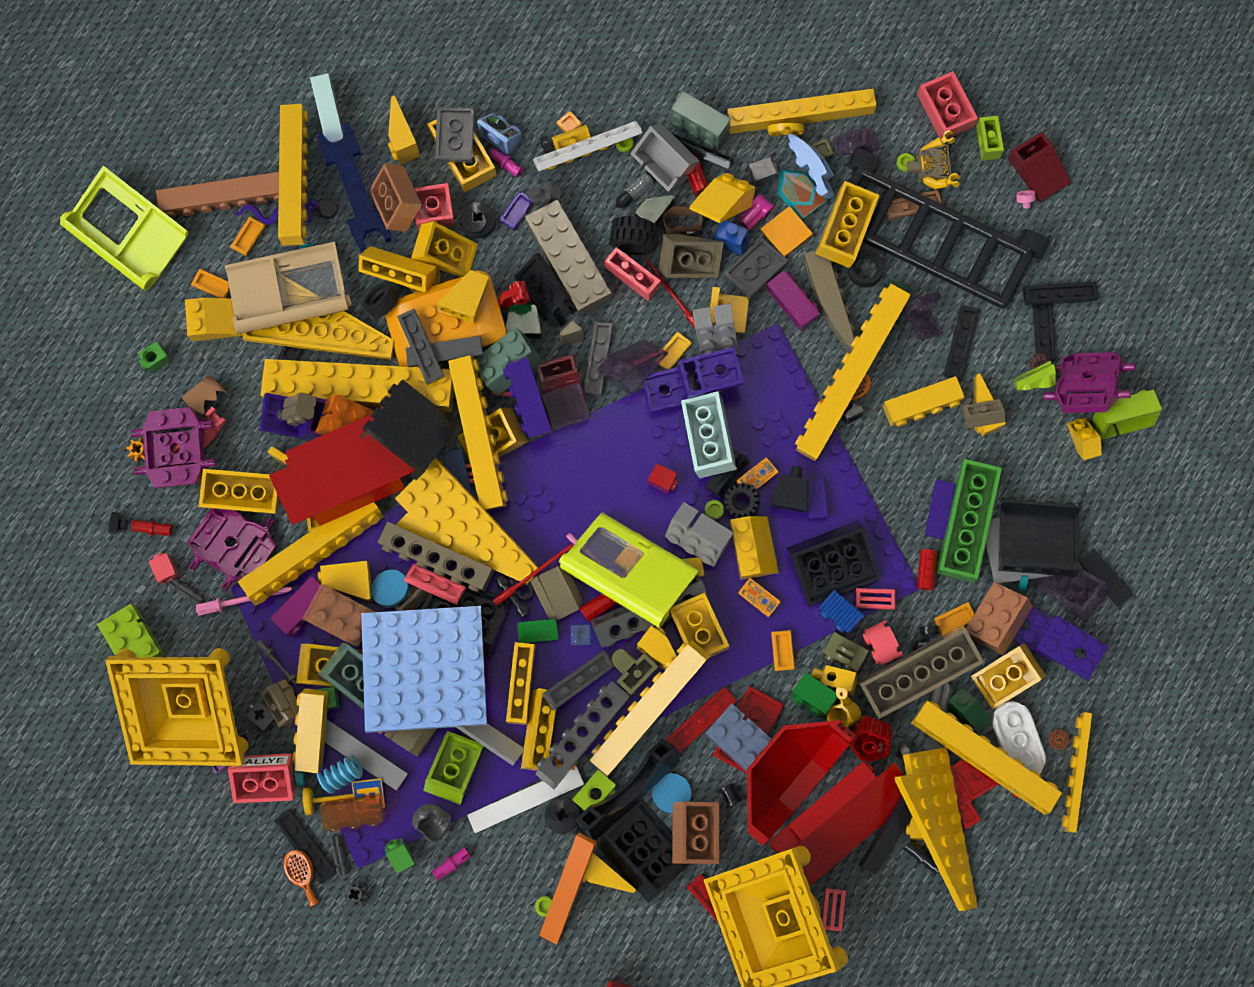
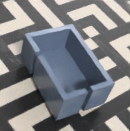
[705,703,772,772]

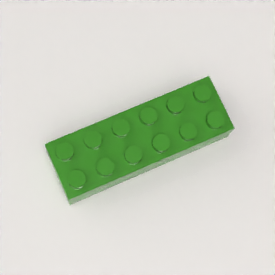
[936,459,1002,583]

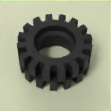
[724,483,761,518]

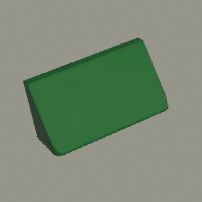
[517,619,558,643]

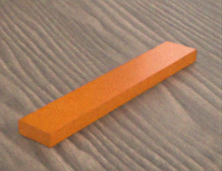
[539,833,597,945]

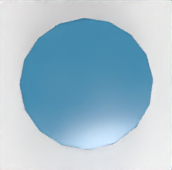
[371,570,410,608]
[652,773,691,813]

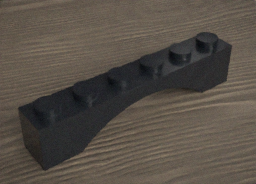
[576,738,680,841]

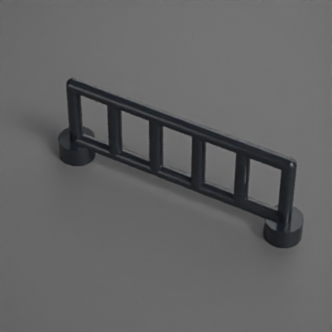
[847,148,1051,309]

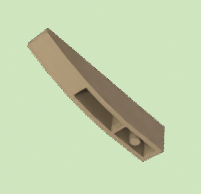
[803,250,854,354]

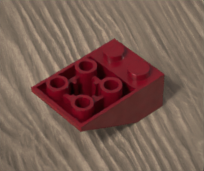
[1008,132,1071,202]
[536,355,589,424]

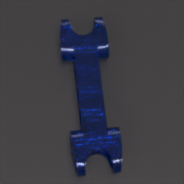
[317,122,392,252]

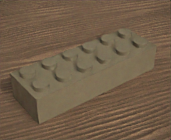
[525,200,612,316]
[858,626,984,719]

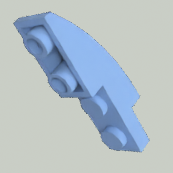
[788,133,835,199]

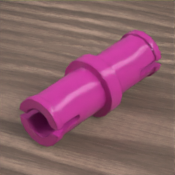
[488,147,524,178]
[431,847,471,881]

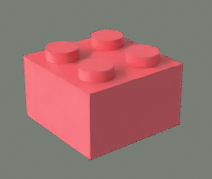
[414,183,455,231]

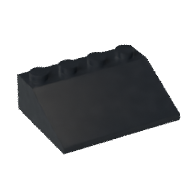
[786,521,880,607]
[421,575,512,657]
[596,799,690,903]

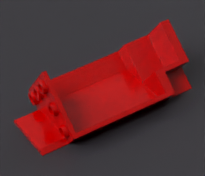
[269,414,414,526]
[767,762,904,887]

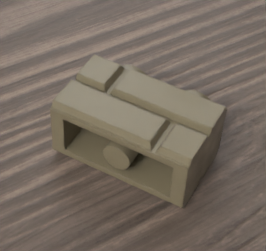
[281,393,317,426]
[261,680,299,728]

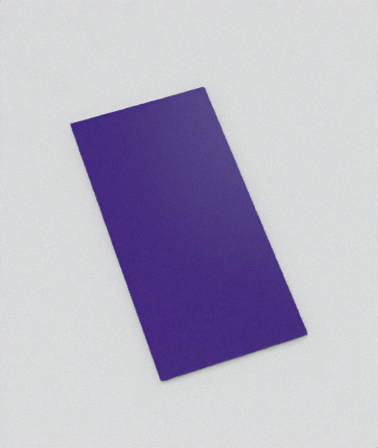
[231,324,918,868]

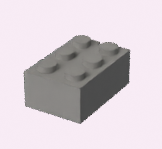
[630,123,700,192]
[692,303,739,355]
[665,502,733,567]

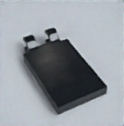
[514,253,577,328]

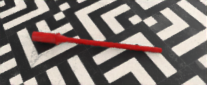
[645,259,695,329]
[493,544,573,606]

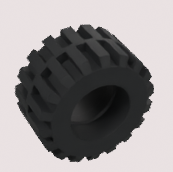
[609,216,658,255]

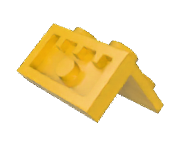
[710,287,749,334]

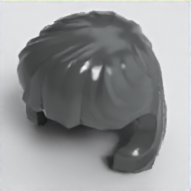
[412,804,451,843]

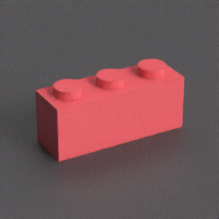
[605,247,660,301]

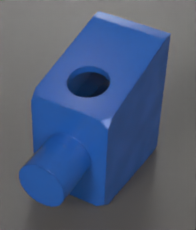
[713,220,750,256]

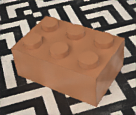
[369,163,422,232]
[966,582,1033,656]
[302,584,374,648]
[672,802,719,864]

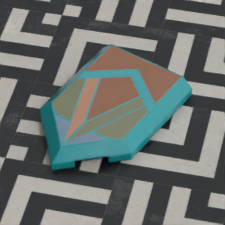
[778,169,830,221]

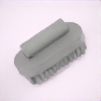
[931,682,954,714]

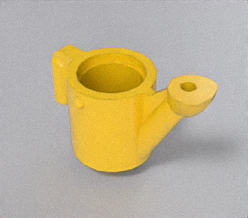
[827,687,861,728]

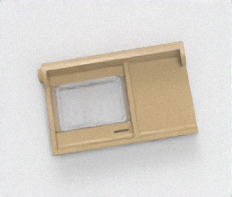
[225,241,352,334]

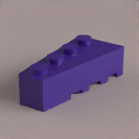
[503,356,551,438]

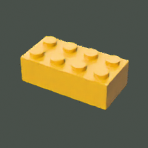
[427,107,497,193]
[815,181,879,268]

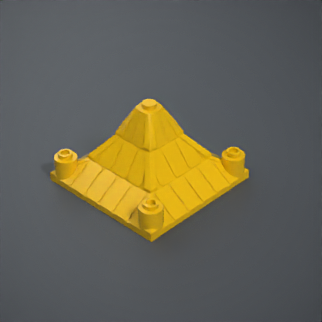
[105,648,249,766]
[704,846,848,987]

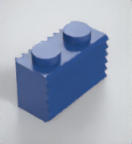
[819,589,864,633]

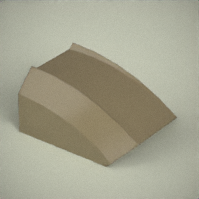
[530,565,584,620]
[384,728,438,758]

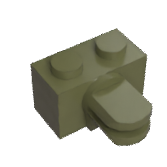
[823,631,869,672]
[612,649,659,697]

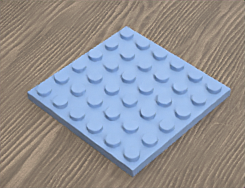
[361,606,487,733]

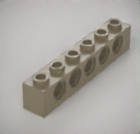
[377,522,494,593]

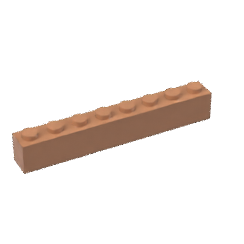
[156,172,309,218]

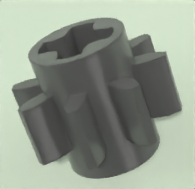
[343,882,369,907]

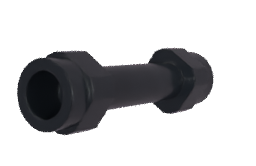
[494,575,531,619]

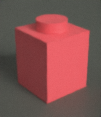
[149,553,180,584]

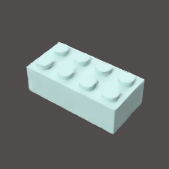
[681,391,737,479]

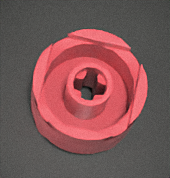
[862,620,903,666]

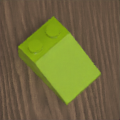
[423,731,483,805]

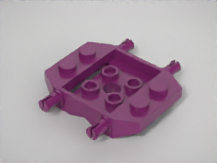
[1044,352,1136,413]
[131,407,217,488]
[187,508,277,591]

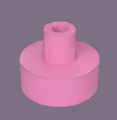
[1016,190,1036,208]

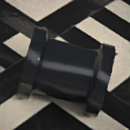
[718,783,742,808]

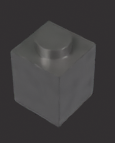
[748,157,778,187]

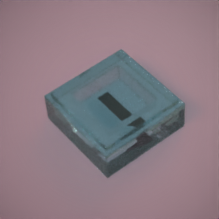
[571,625,591,646]

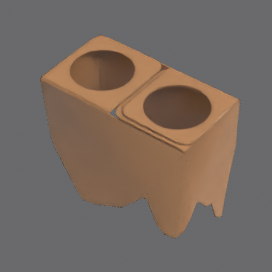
[663,207,702,234]
[182,375,230,415]

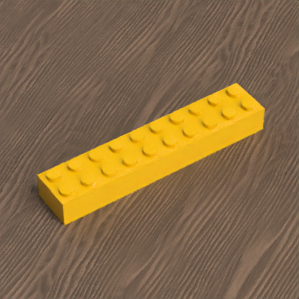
[261,359,454,412]

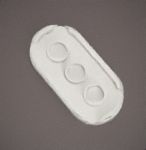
[992,702,1046,774]

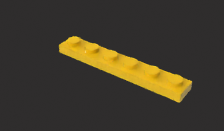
[1062,712,1092,833]

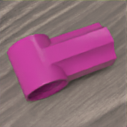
[737,194,775,232]

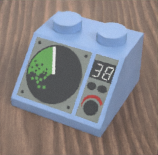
[477,113,522,156]

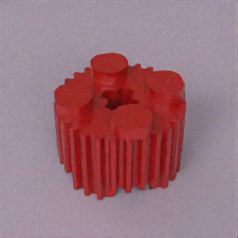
[850,716,892,763]

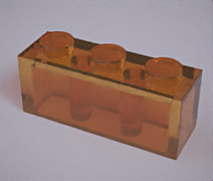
[320,793,385,832]

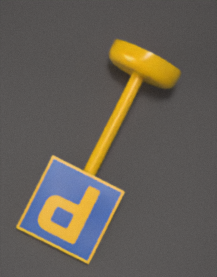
[303,778,385,816]

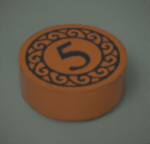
[1048,730,1069,750]

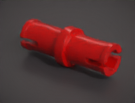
[131,519,173,537]

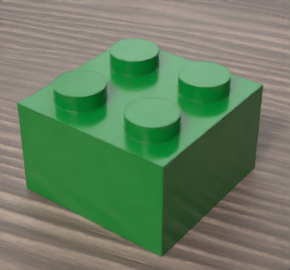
[790,672,837,718]

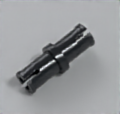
[903,840,939,875]

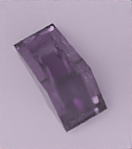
[834,127,878,156]

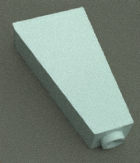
[310,74,345,147]

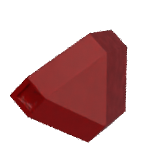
[747,720,857,846]

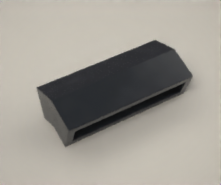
[705,449,751,499]

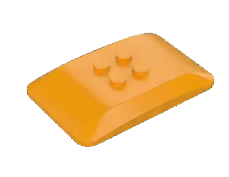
[385,272,507,367]

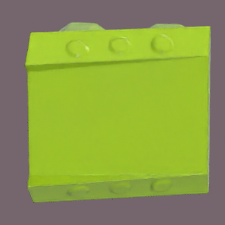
[1013,361,1056,391]

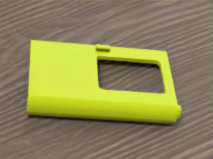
[60,166,188,291]

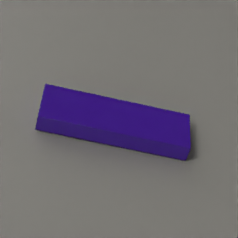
[924,480,955,540]

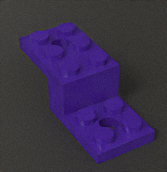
[641,347,744,413]
[259,393,332,441]
[1013,607,1108,681]

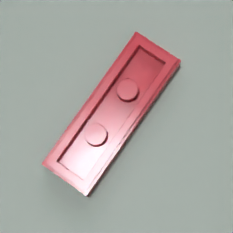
[404,564,466,605]

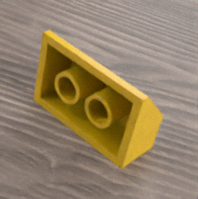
[730,516,779,580]

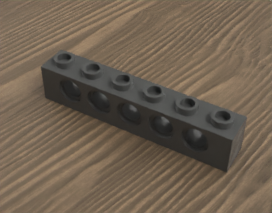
[591,575,710,647]
[536,681,630,789]

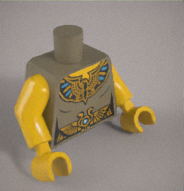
[906,130,960,190]

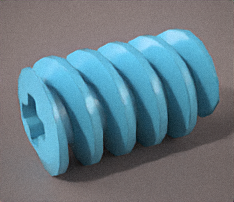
[317,754,363,794]

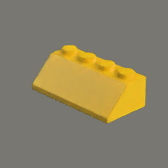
[198,469,280,514]

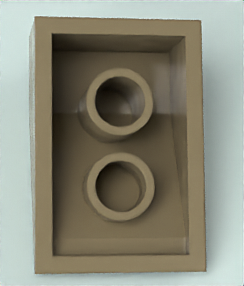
[659,234,724,278]

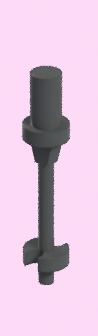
[256,639,298,686]

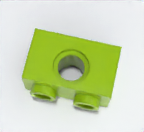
[976,116,1004,161]
[572,770,616,811]

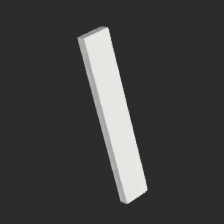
[533,121,642,171]
[467,767,584,833]

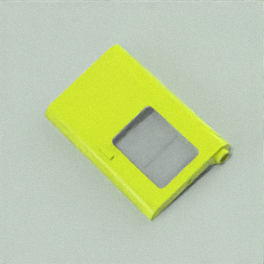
[559,512,701,628]

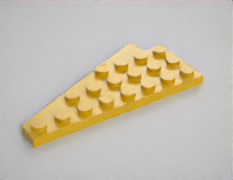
[243,274,394,360]
[395,458,539,584]
[894,747,977,911]

